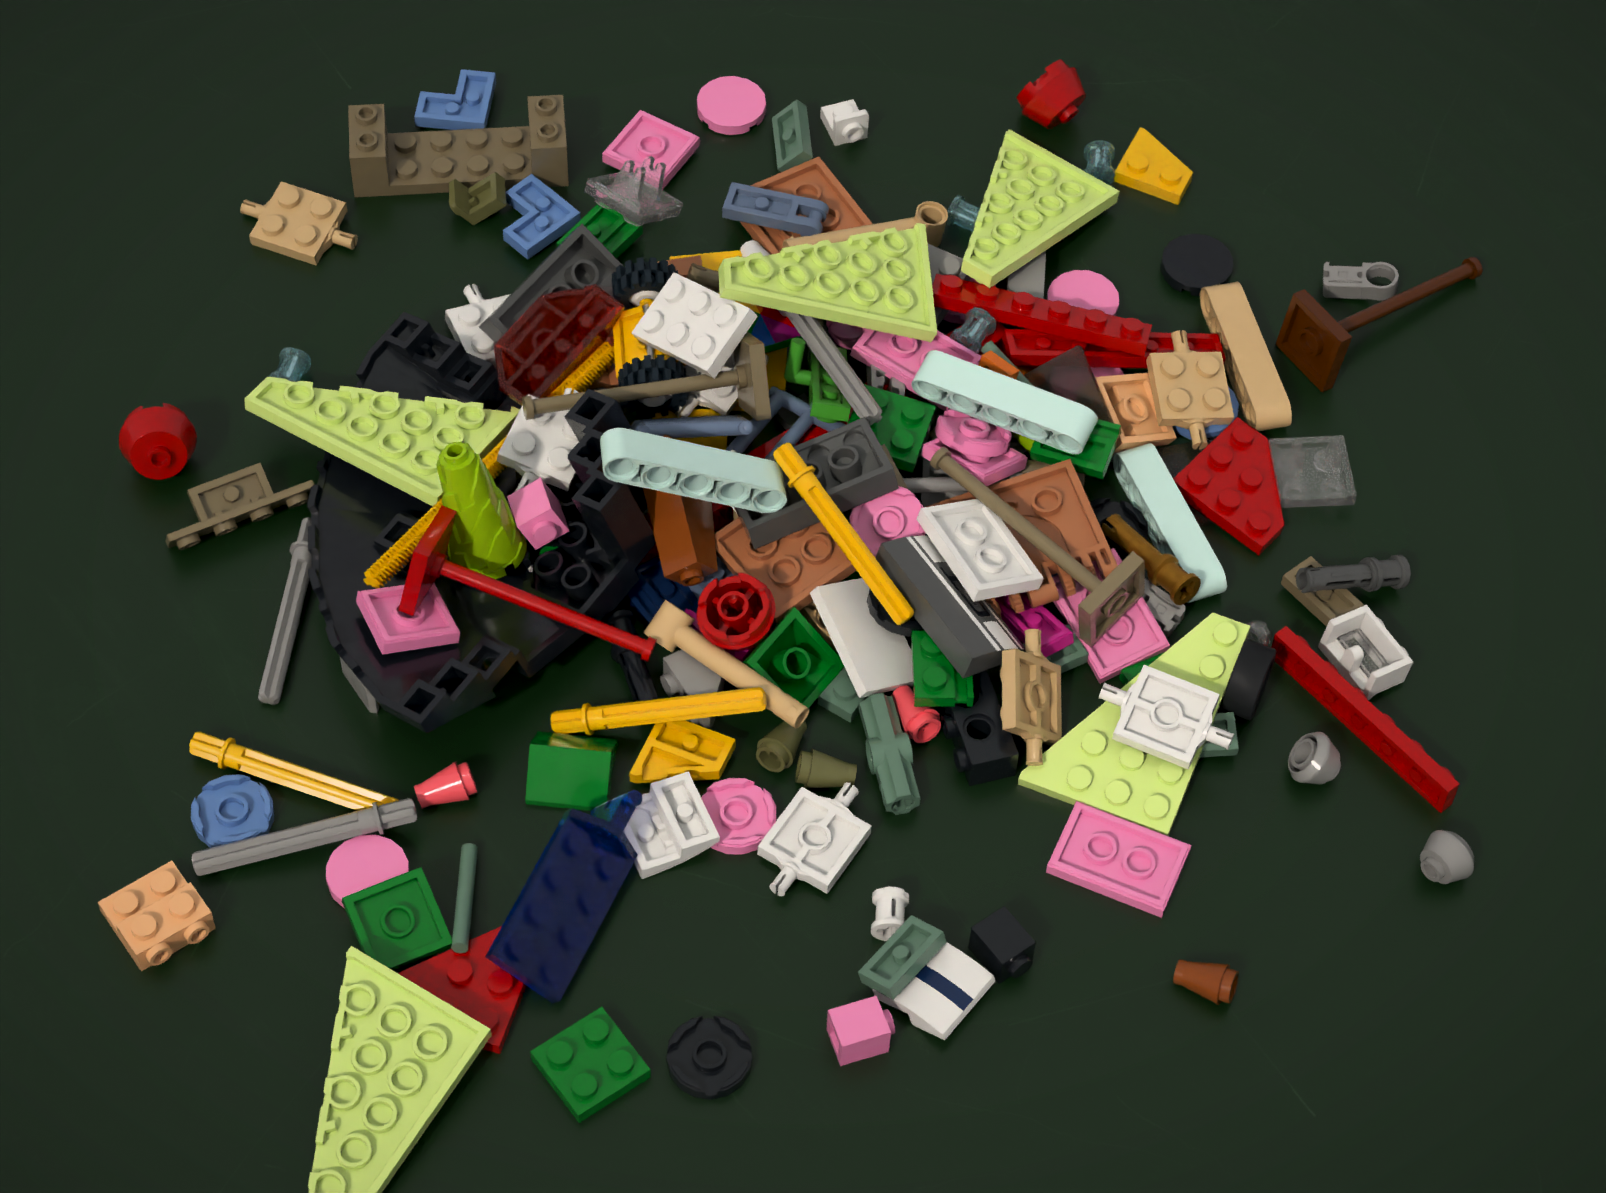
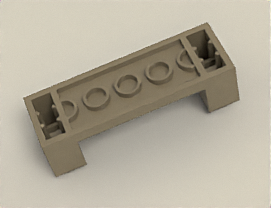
[348,95,569,198]

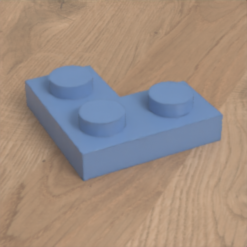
[414,69,496,130]
[503,174,581,260]

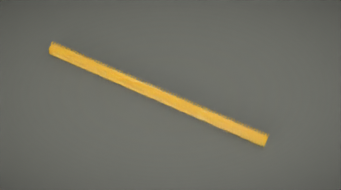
[363,342,615,589]

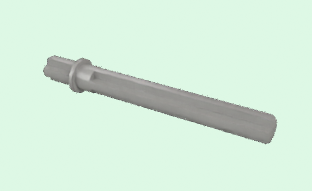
[778,310,882,426]
[258,517,312,705]
[192,798,417,876]

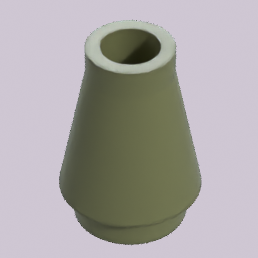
[756,721,807,772]
[795,748,857,788]

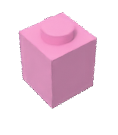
[507,477,569,550]
[826,995,895,1066]

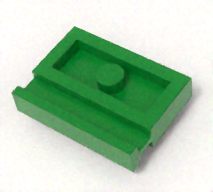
[557,200,643,259]
[1030,419,1121,479]
[911,631,974,707]

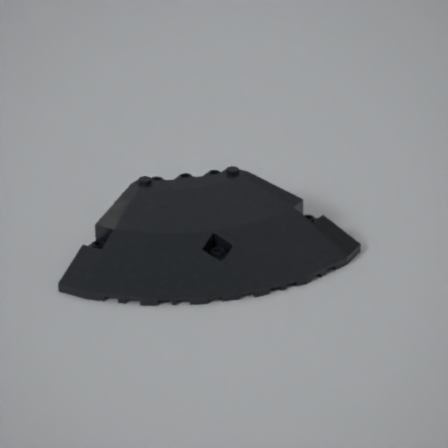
[307,312,656,733]

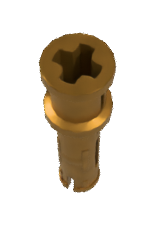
[1101,514,1201,605]

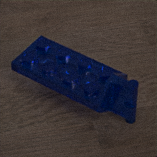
[485,790,642,1003]

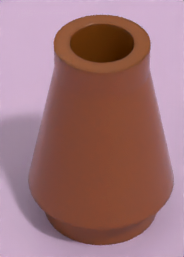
[1173,959,1239,1005]

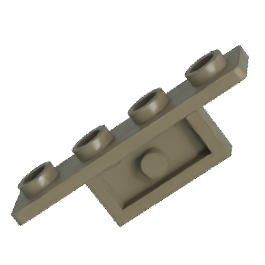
[165,463,315,550]

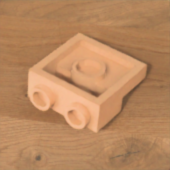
[1077,372,1177,457]
[98,860,216,972]

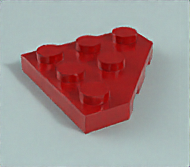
[1173,417,1285,556]
[398,926,542,1054]

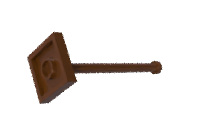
[1275,257,1482,392]

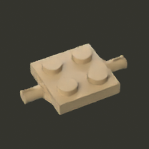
[240,181,358,266]
[1146,330,1234,450]
[1000,629,1062,766]

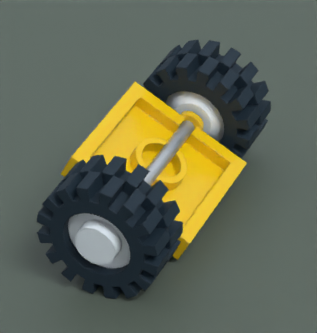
[612,257,688,417]

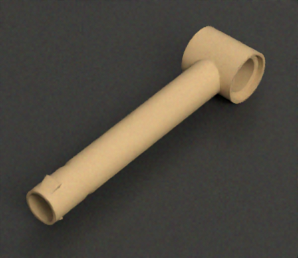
[783,201,948,248]
[643,599,809,729]

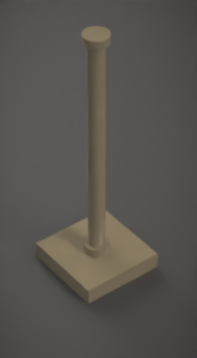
[522,331,772,421]
[930,447,1145,647]

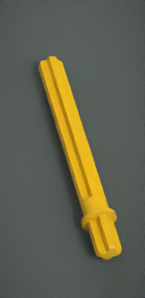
[773,442,914,625]
[551,687,767,735]
[189,731,399,811]

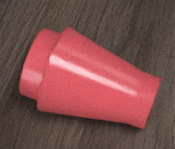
[891,685,941,743]
[414,761,478,809]

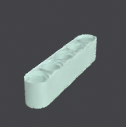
[911,350,1098,454]
[600,428,787,513]
[1113,443,1227,603]

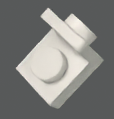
[820,99,869,146]

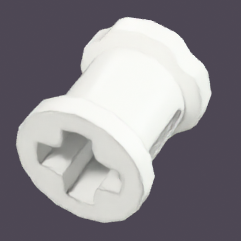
[871,886,909,941]

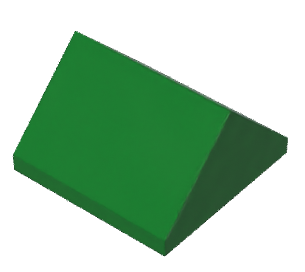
[743,607,844,708]
[525,731,618,813]

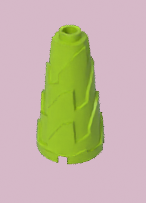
[436,442,527,579]

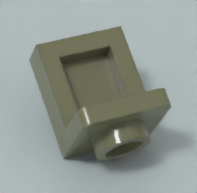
[449,172,506,225]

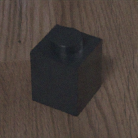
[968,906,1036,984]

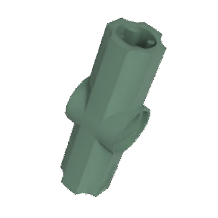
[859,693,921,815]

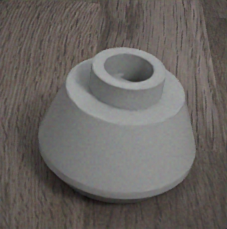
[1288,731,1341,785]
[1420,830,1475,884]

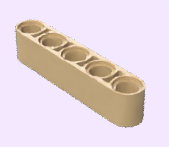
[1200,282,1292,432]

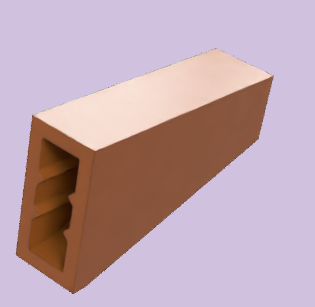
[643,435,718,586]

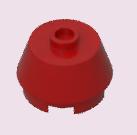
[1016,59,1086,129]
[119,403,197,480]
[697,573,776,651]

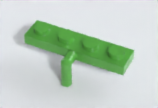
[784,338,851,423]

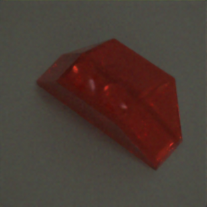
[494,284,625,406]

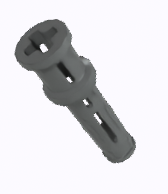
[1296,554,1411,593]

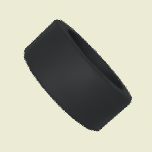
[1221,639,1277,721]

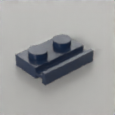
[624,555,698,627]

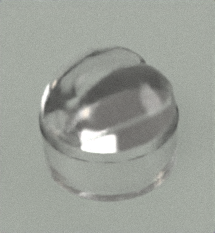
[1246,620,1272,646]

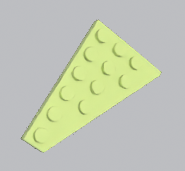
[961,130,1120,288]
[718,223,937,342]
[245,377,520,506]
[1018,612,1250,836]
[308,946,492,1193]

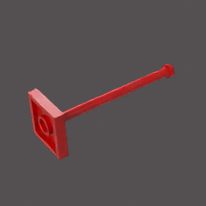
[399,506,657,662]

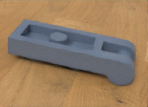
[722,182,829,237]

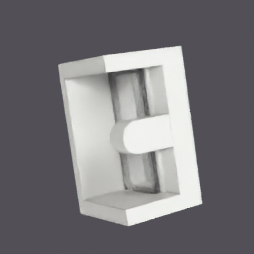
[1318,605,1413,701]

